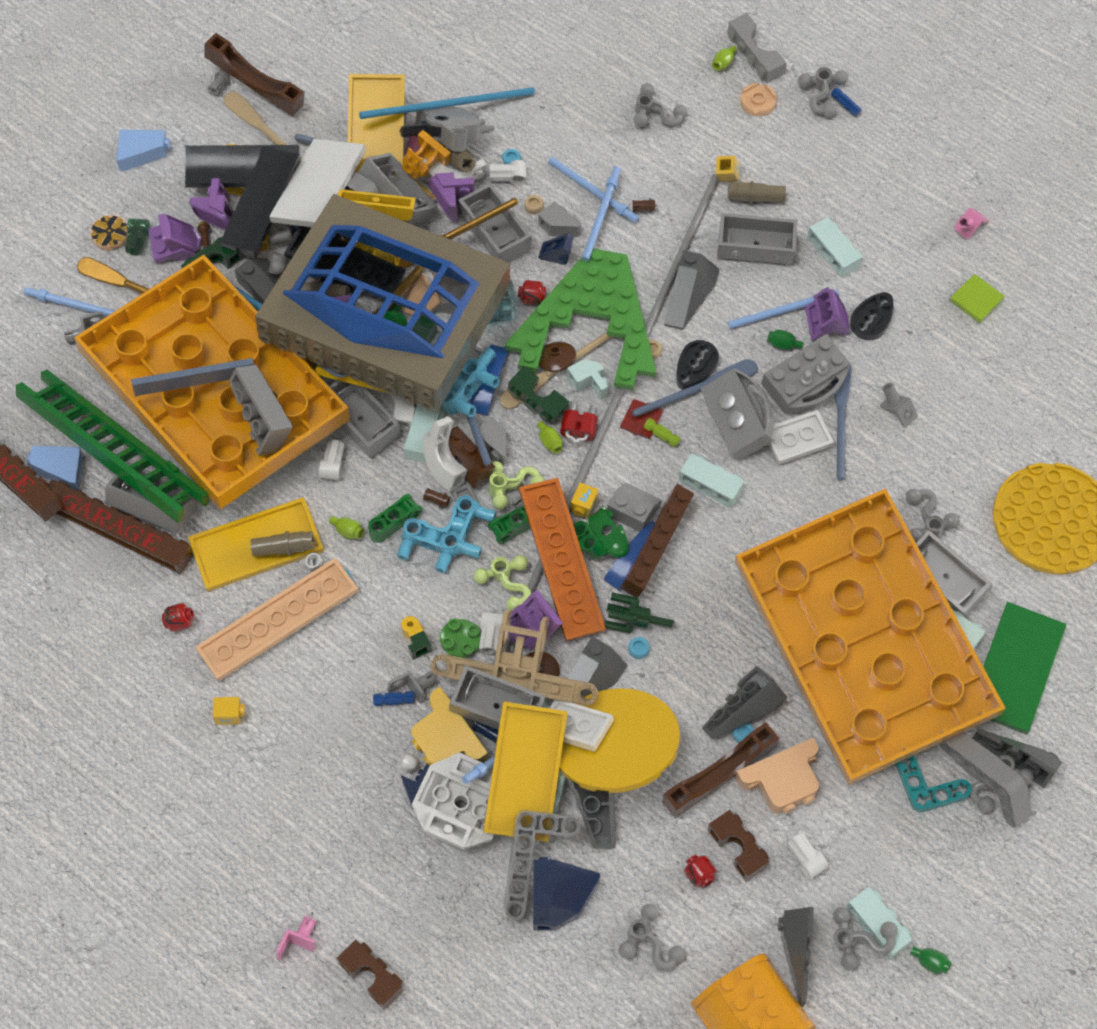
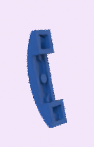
[470,344,510,416]
[604,521,655,592]

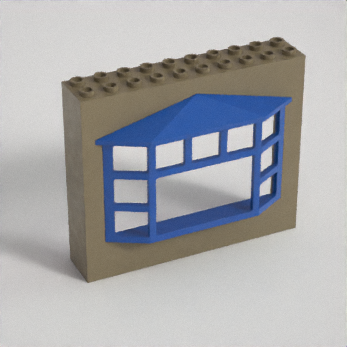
[255,194,510,412]

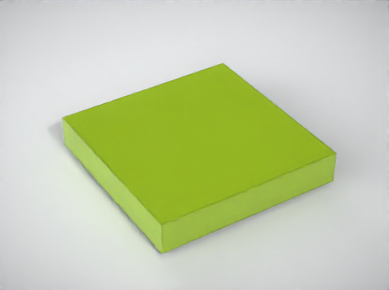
[950,274,1005,323]

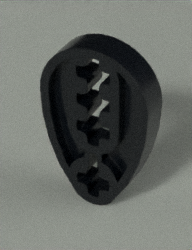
[850,292,894,340]
[676,340,719,390]

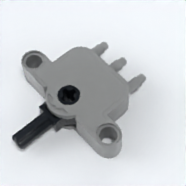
[399,107,495,152]

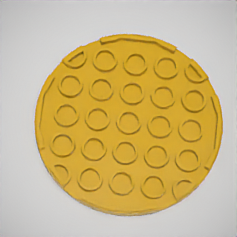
[992,463,1097,575]
[559,688,680,793]

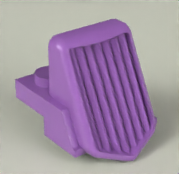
[427,172,475,222]
[189,178,234,230]
[148,214,202,264]
[805,287,849,341]
[508,590,562,651]

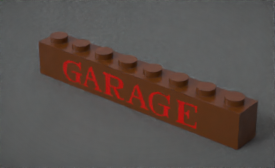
[0,444,64,522]
[48,479,193,575]

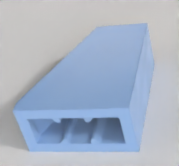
[116,130,170,171]
[27,446,84,491]

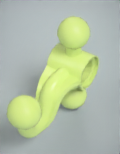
[488,461,545,510]
[473,555,531,611]

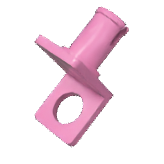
[954,208,989,239]
[276,916,317,961]

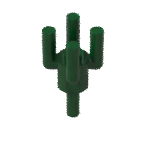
[605,592,674,633]

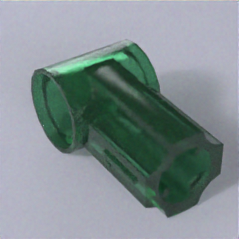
[125,218,150,256]

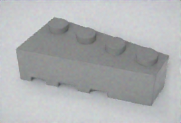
[229,365,293,456]

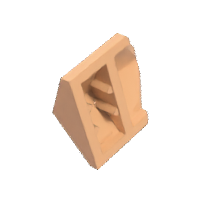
[402,273,442,316]

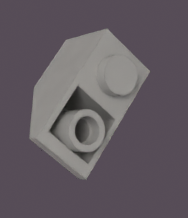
[538,201,581,237]
[475,417,506,466]

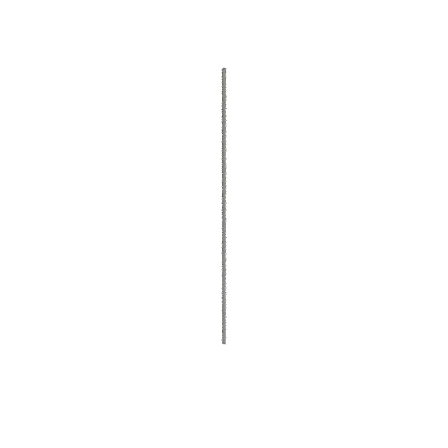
[466,174,719,729]

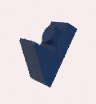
[538,233,574,265]
[401,763,430,810]

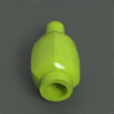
[712,46,737,71]
[537,421,563,454]
[329,516,365,539]

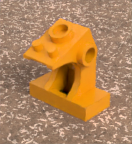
[402,130,451,180]

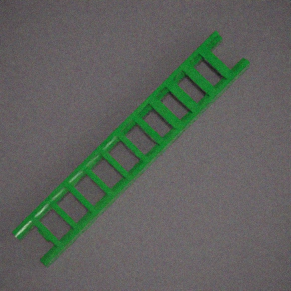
[16,369,209,523]

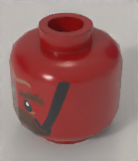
[518,280,546,306]
[162,603,195,632]
[684,854,717,889]

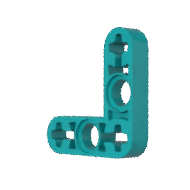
[896,755,972,812]

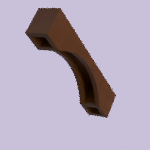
[204,33,305,117]
[620,484,694,598]
[662,722,779,819]

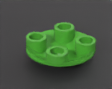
[440,618,481,658]

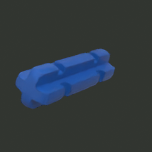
[831,87,861,116]
[373,691,415,706]

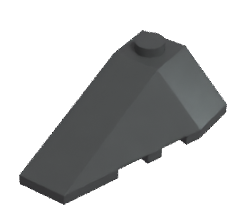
[664,250,719,330]
[235,258,280,304]
[551,636,627,705]
[702,666,787,739]
[972,729,1062,789]
[569,780,616,848]
[778,907,814,1007]

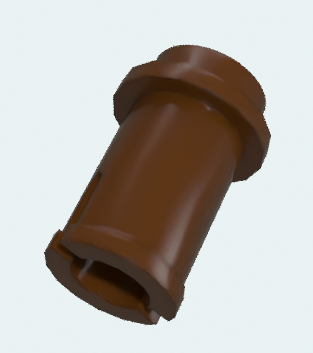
[632,198,655,213]
[423,488,450,508]

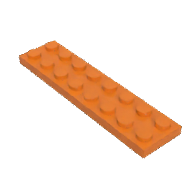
[519,478,606,642]

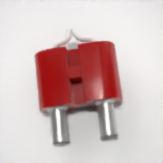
[560,401,598,444]

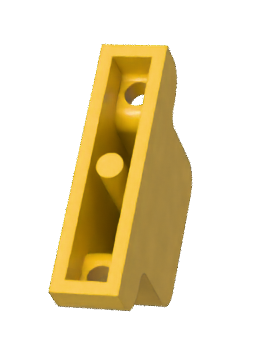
[338,189,416,221]
[411,686,491,765]

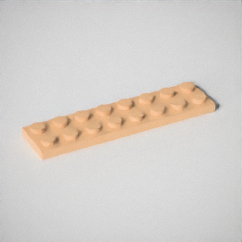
[195,557,359,682]

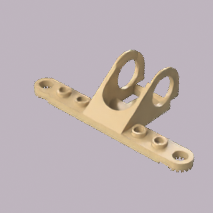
[431,610,598,705]

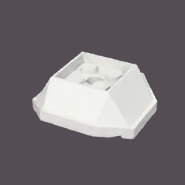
[412,753,494,850]

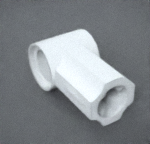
[490,160,527,185]
[319,439,345,480]
[479,612,503,655]
[787,833,829,880]

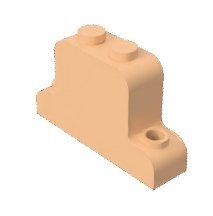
[735,737,819,814]

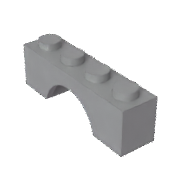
[727,13,787,83]

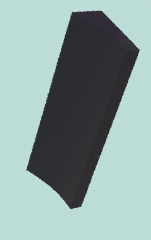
[185,145,301,188]
[220,145,300,259]
[284,226,406,301]

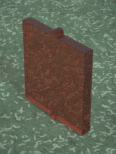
[620,398,663,440]

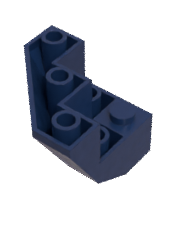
[533,857,600,931]

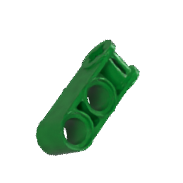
[368,494,423,543]
[487,506,530,544]

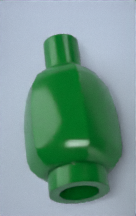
[767,329,803,350]
[910,946,952,974]

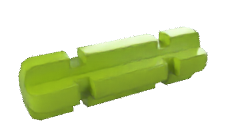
[644,418,681,447]

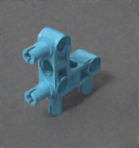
[442,347,500,418]
[397,495,497,574]

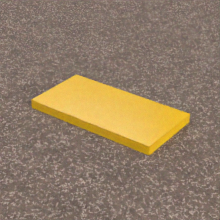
[347,74,405,176]
[188,497,324,592]
[483,701,568,842]

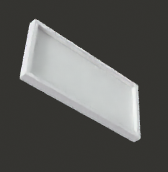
[269,139,366,227]

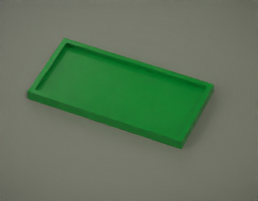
[983,601,1067,735]

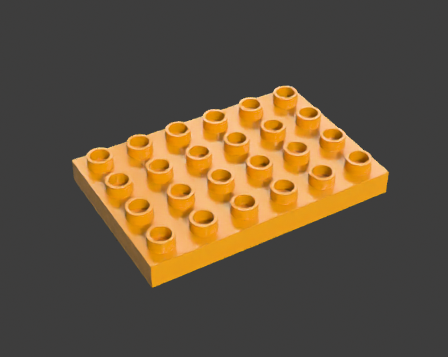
[74,255,350,510]
[735,488,1006,786]

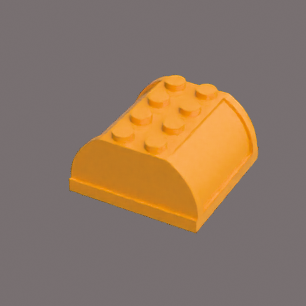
[690,953,816,1029]

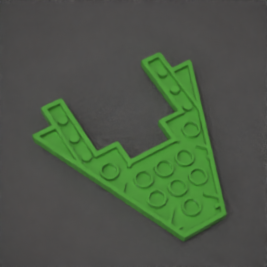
[505,249,656,390]

